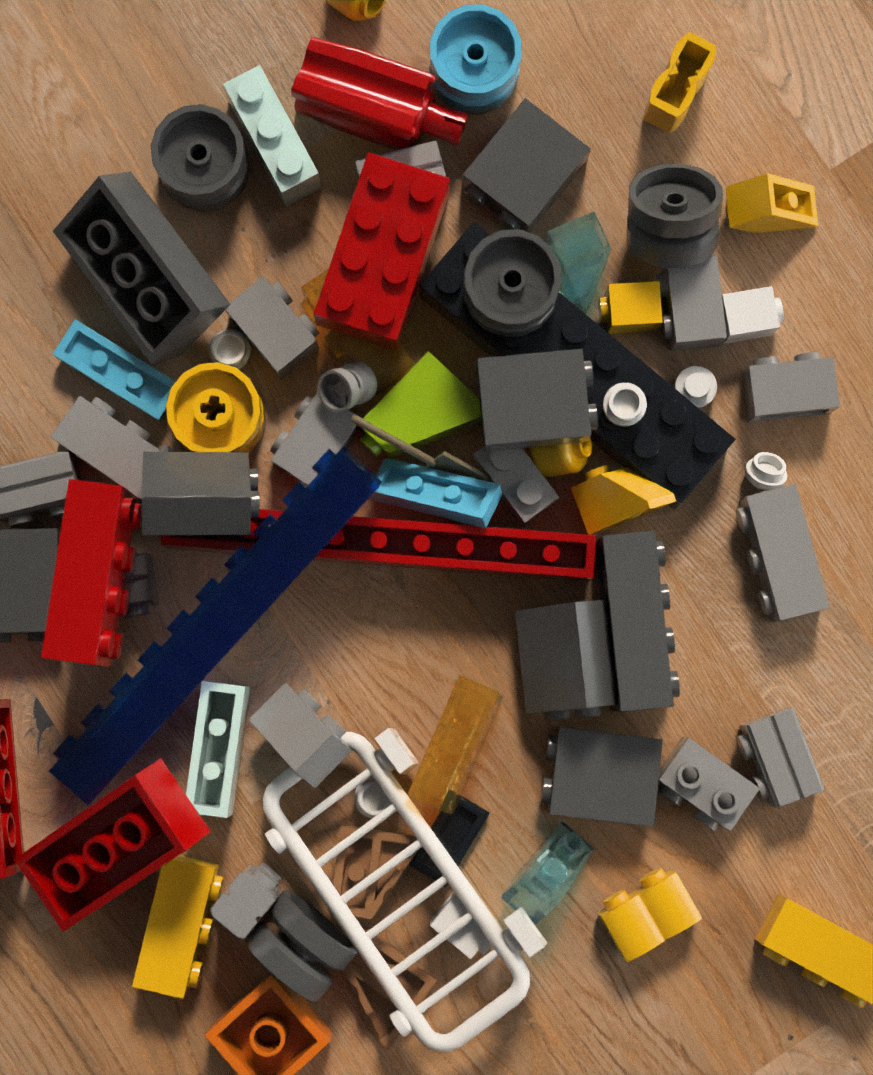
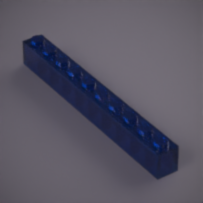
[49,446,382,805]

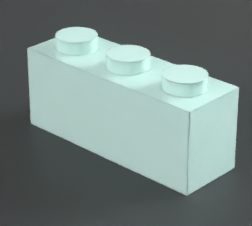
[223,65,322,207]
[186,681,250,818]

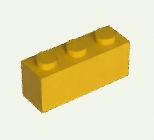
[132,855,224,999]
[755,893,873,1009]

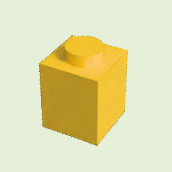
[598,281,663,334]

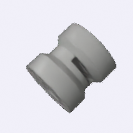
[317,361,377,413]

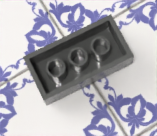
[53,172,231,364]
[595,531,680,712]

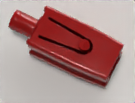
[291,37,468,150]

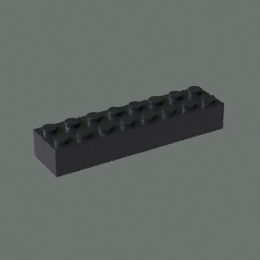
[419,222,736,509]

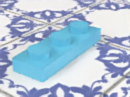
[52,319,176,422]
[368,458,503,528]

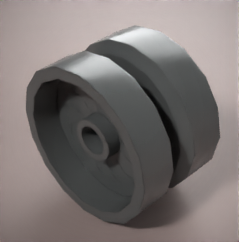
[151,104,250,212]
[626,163,723,269]
[463,229,562,337]
[244,890,358,1002]

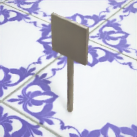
[351,415,488,481]

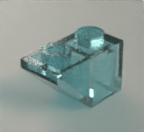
[545,211,611,314]
[501,821,595,925]

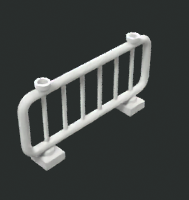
[263,728,547,1052]

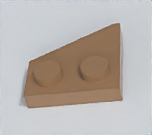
[330,825,418,919]
[344,927,437,1050]

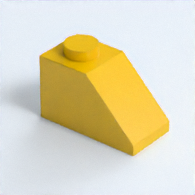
[725,173,818,233]
[571,465,676,535]

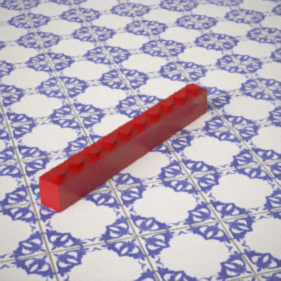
[160,509,596,582]

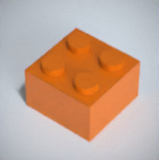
[204,972,333,1075]

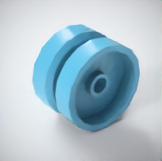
[430,4,522,113]

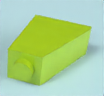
[358,351,482,459]

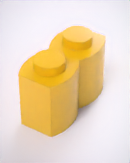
[644,32,716,134]
[598,868,702,962]

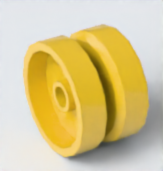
[166,362,266,454]

